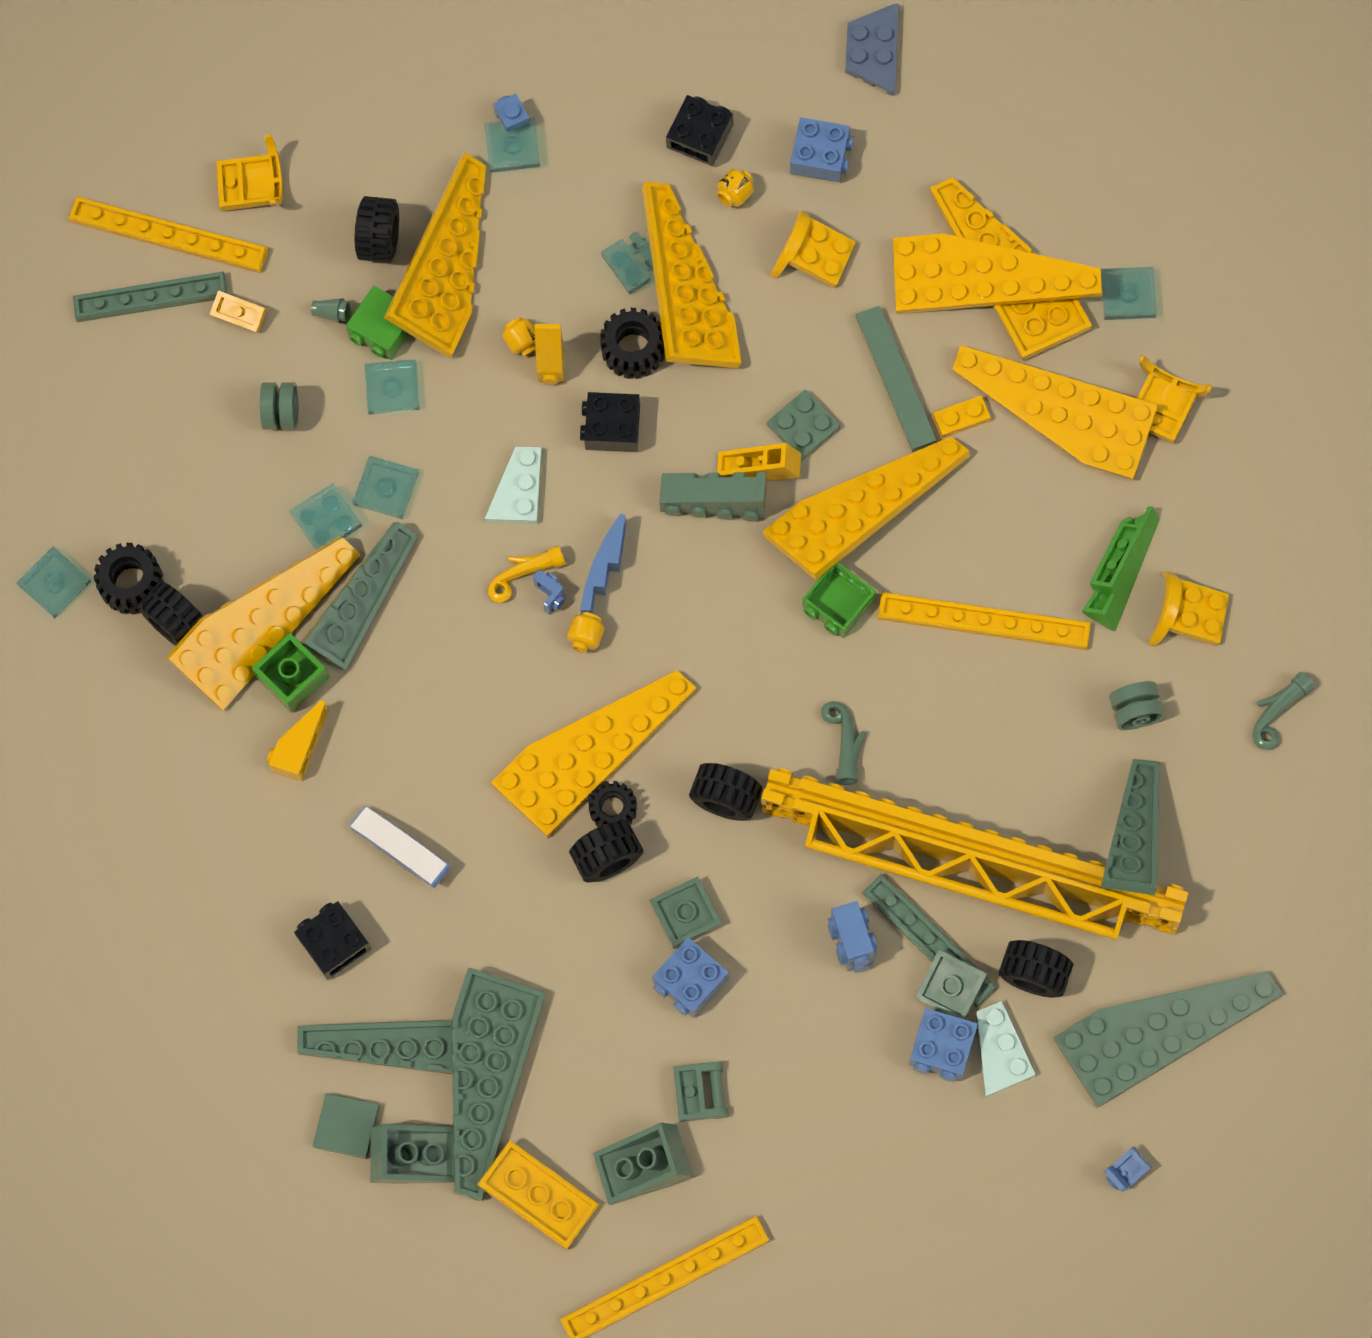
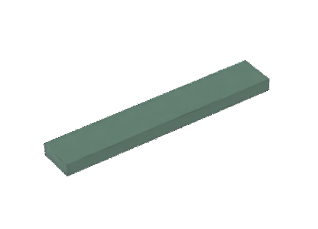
[73,271,228,322]
[856,306,937,452]
[862,873,997,1007]

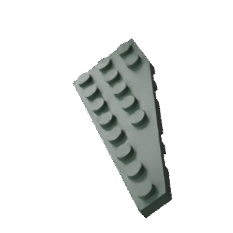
[451,968,546,1201]
[1053,972,1282,1108]

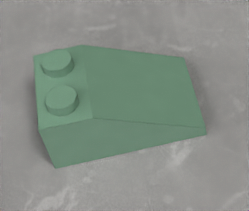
[593,1122,693,1205]
[370,1124,454,1184]

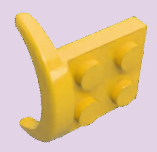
[216,134,283,211]
[770,210,856,288]
[1137,356,1212,444]
[1149,571,1229,646]

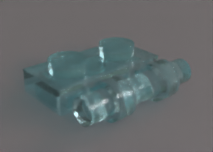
[601,232,654,295]

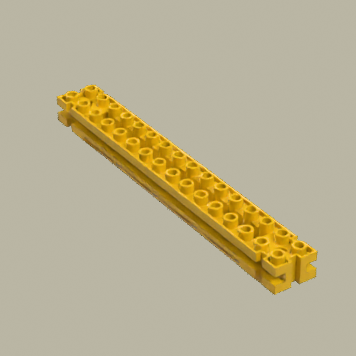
[761,768,1189,940]

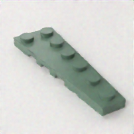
[301,522,418,670]
[1101,759,1160,895]
[298,1020,452,1074]

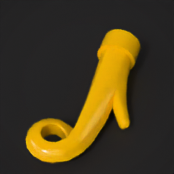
[488,545,566,603]

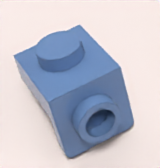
[493,94,530,132]
[532,570,565,615]
[1104,1146,1152,1192]

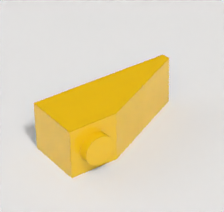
[534,324,566,385]
[717,443,801,481]
[267,700,329,782]

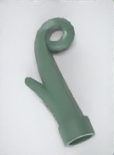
[1252,672,1315,750]
[821,701,866,785]

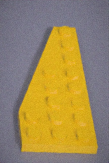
[384,152,486,358]
[930,177,1092,361]
[642,181,741,369]
[893,233,1103,314]
[952,345,1158,480]
[763,437,970,580]
[165,536,360,711]
[491,670,696,838]

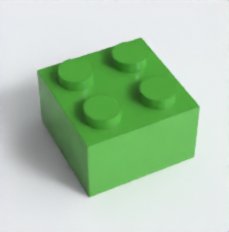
[251,633,330,713]

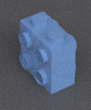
[790,117,854,182]
[828,901,878,973]
[652,937,729,1018]
[909,1008,978,1082]

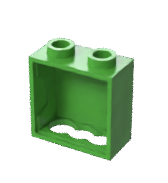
[346,285,409,360]
[802,562,877,638]

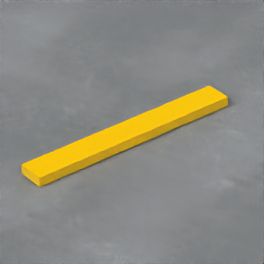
[68,196,268,273]
[878,592,1091,650]
[560,1216,769,1338]

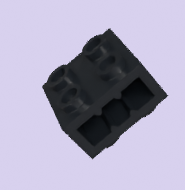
[666,95,734,167]
[580,392,641,452]
[294,901,371,980]

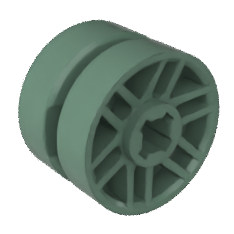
[260,382,299,430]
[1109,681,1165,730]

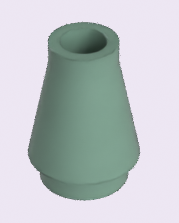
[311,298,351,324]

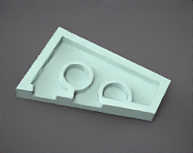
[485,447,542,524]
[976,1001,1036,1098]

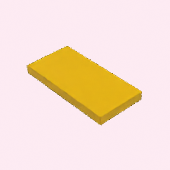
[477,1140,599,1250]

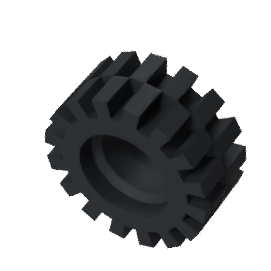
[588,781,637,827]

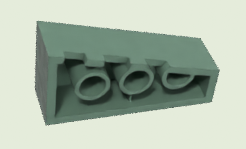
[659,472,767,521]

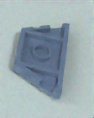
[845,3,899,96]

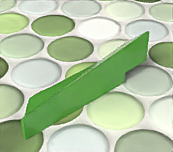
[1082,506,1159,631]

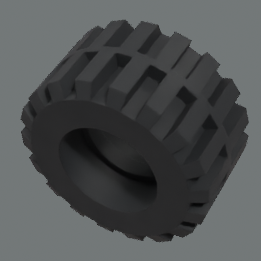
[354,196,399,263]
[600,307,665,379]
[94,542,164,614]
[138,581,203,646]
[689,763,763,821]
[569,820,644,883]
[998,940,1074,998]

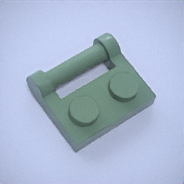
[673,1062,728,1122]

